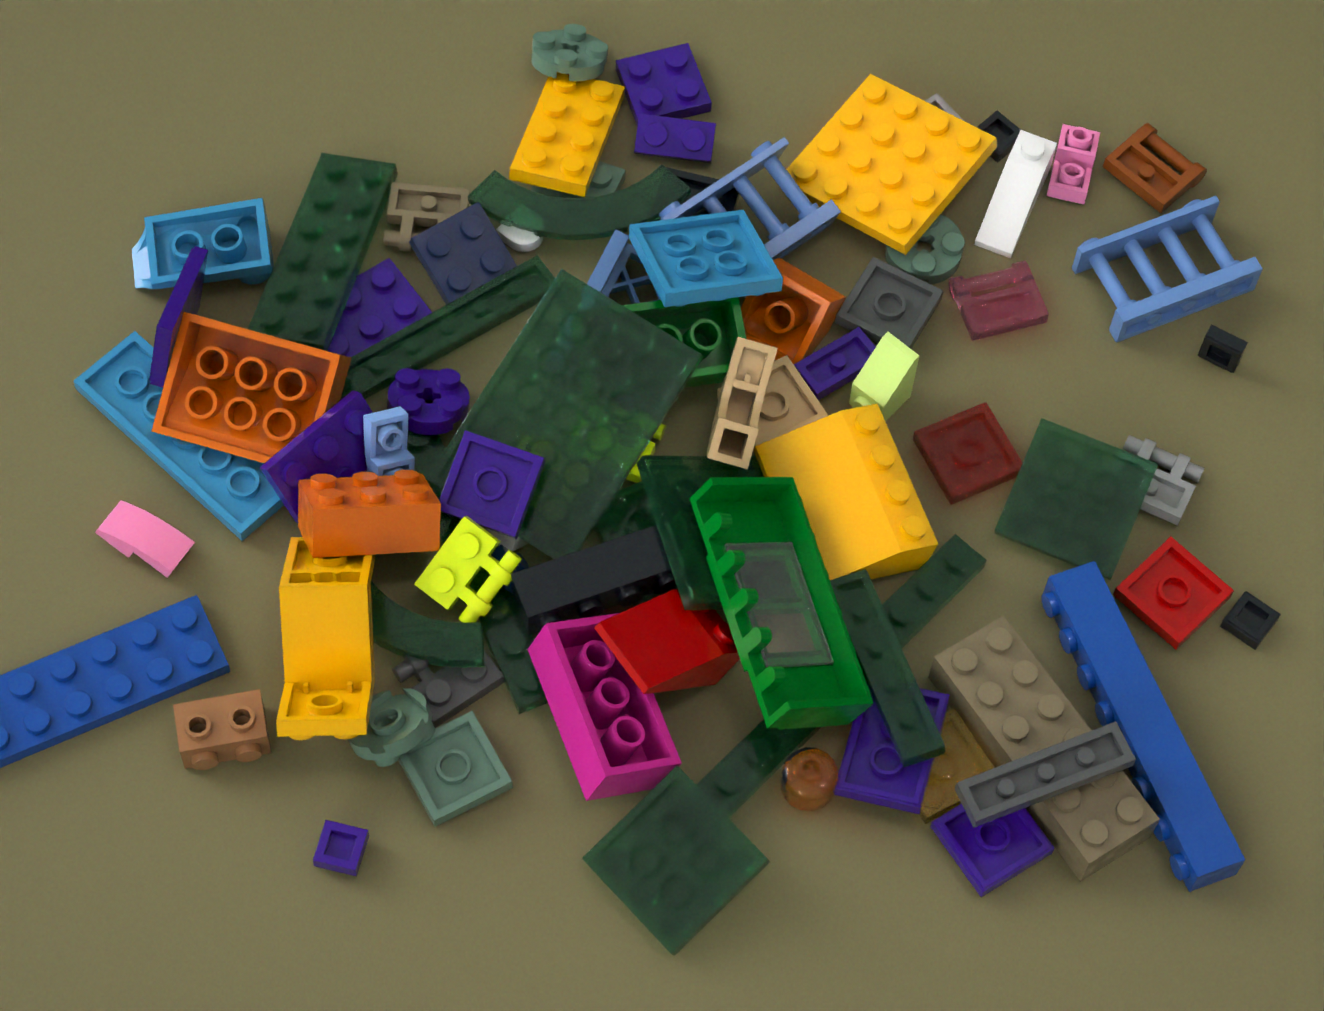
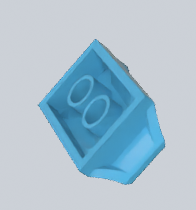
[132,198,274,289]

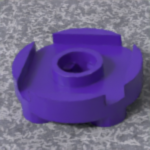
[387,368,470,435]

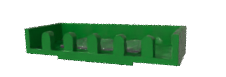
[689,477,874,730]

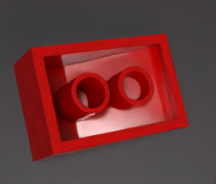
[594,587,740,694]

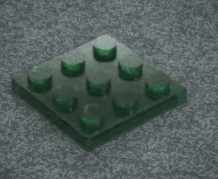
[994,418,1158,580]
[582,766,770,956]

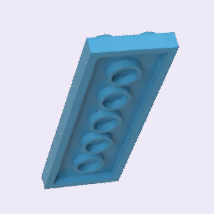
[73,331,284,541]

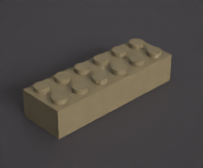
[928,615,1160,882]

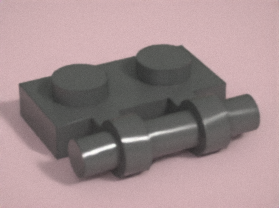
[392,623,504,728]

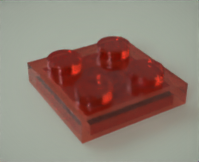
[913,402,1025,505]

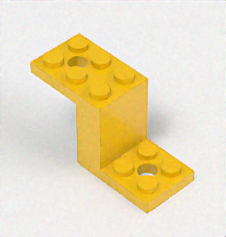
[276,537,376,740]

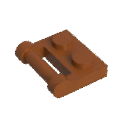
[1103,123,1207,213]

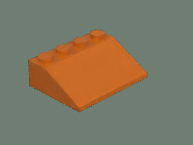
[151,312,351,463]

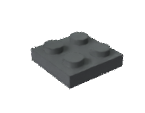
[835,257,943,349]

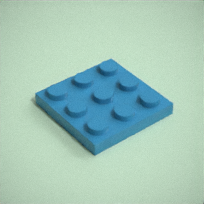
[629,209,783,307]

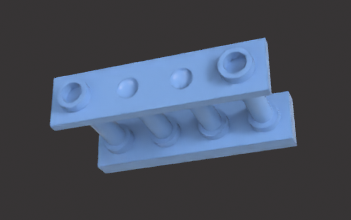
[659,137,841,260]
[1072,196,1263,343]

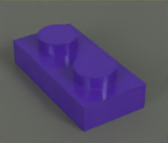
[634,113,716,163]
[794,327,876,401]

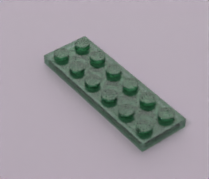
[248,153,398,351]

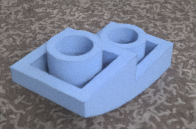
[363,406,415,476]

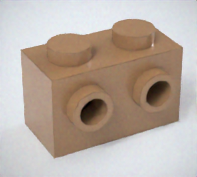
[173,689,271,770]

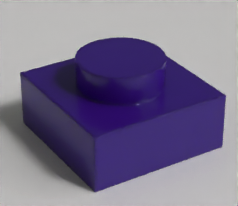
[313,820,369,877]

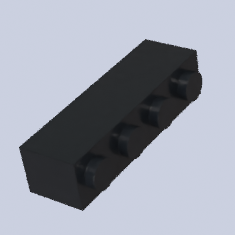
[511,520,689,635]

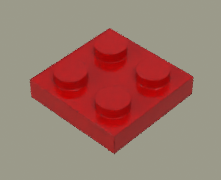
[1113,536,1234,650]

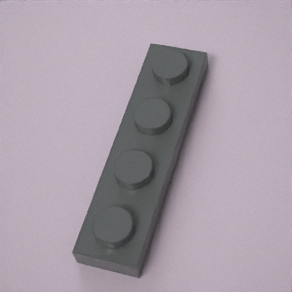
[955,721,1136,828]

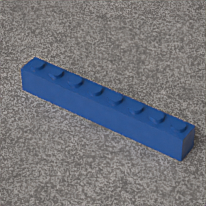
[1041,561,1246,892]

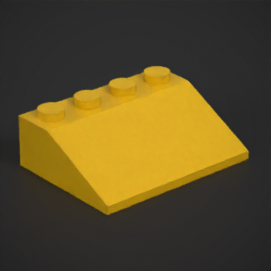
[753,404,938,588]

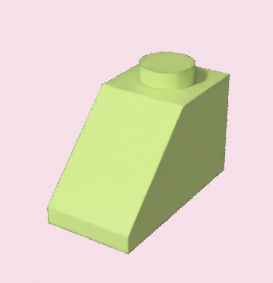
[849,332,919,422]

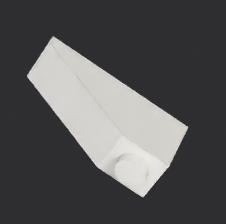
[974,130,1057,258]

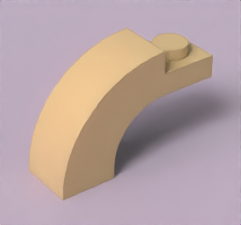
[707,337,778,469]

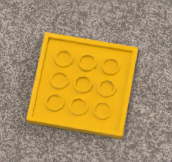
[786,73,997,255]

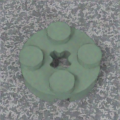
[531,24,608,81]
[885,214,965,284]
[348,688,435,767]

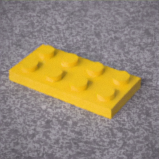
[509,72,625,197]

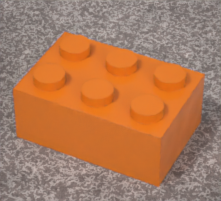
[298,470,441,558]

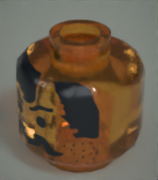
[780,747,838,811]

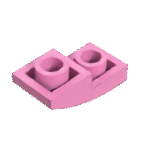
[1046,124,1100,204]
[95,500,195,578]

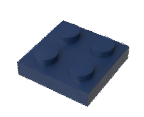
[409,202,519,310]

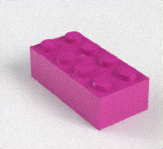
[527,613,682,801]

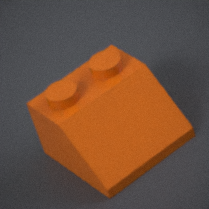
[741,258,846,364]

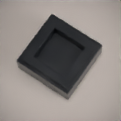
[977,110,1021,163]
[1198,324,1248,373]
[1220,591,1281,650]

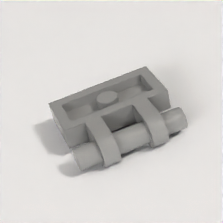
[1102,435,1205,526]

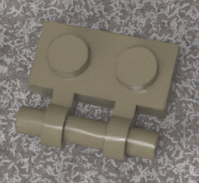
[383,182,470,252]

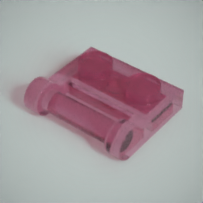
[948,260,1049,341]

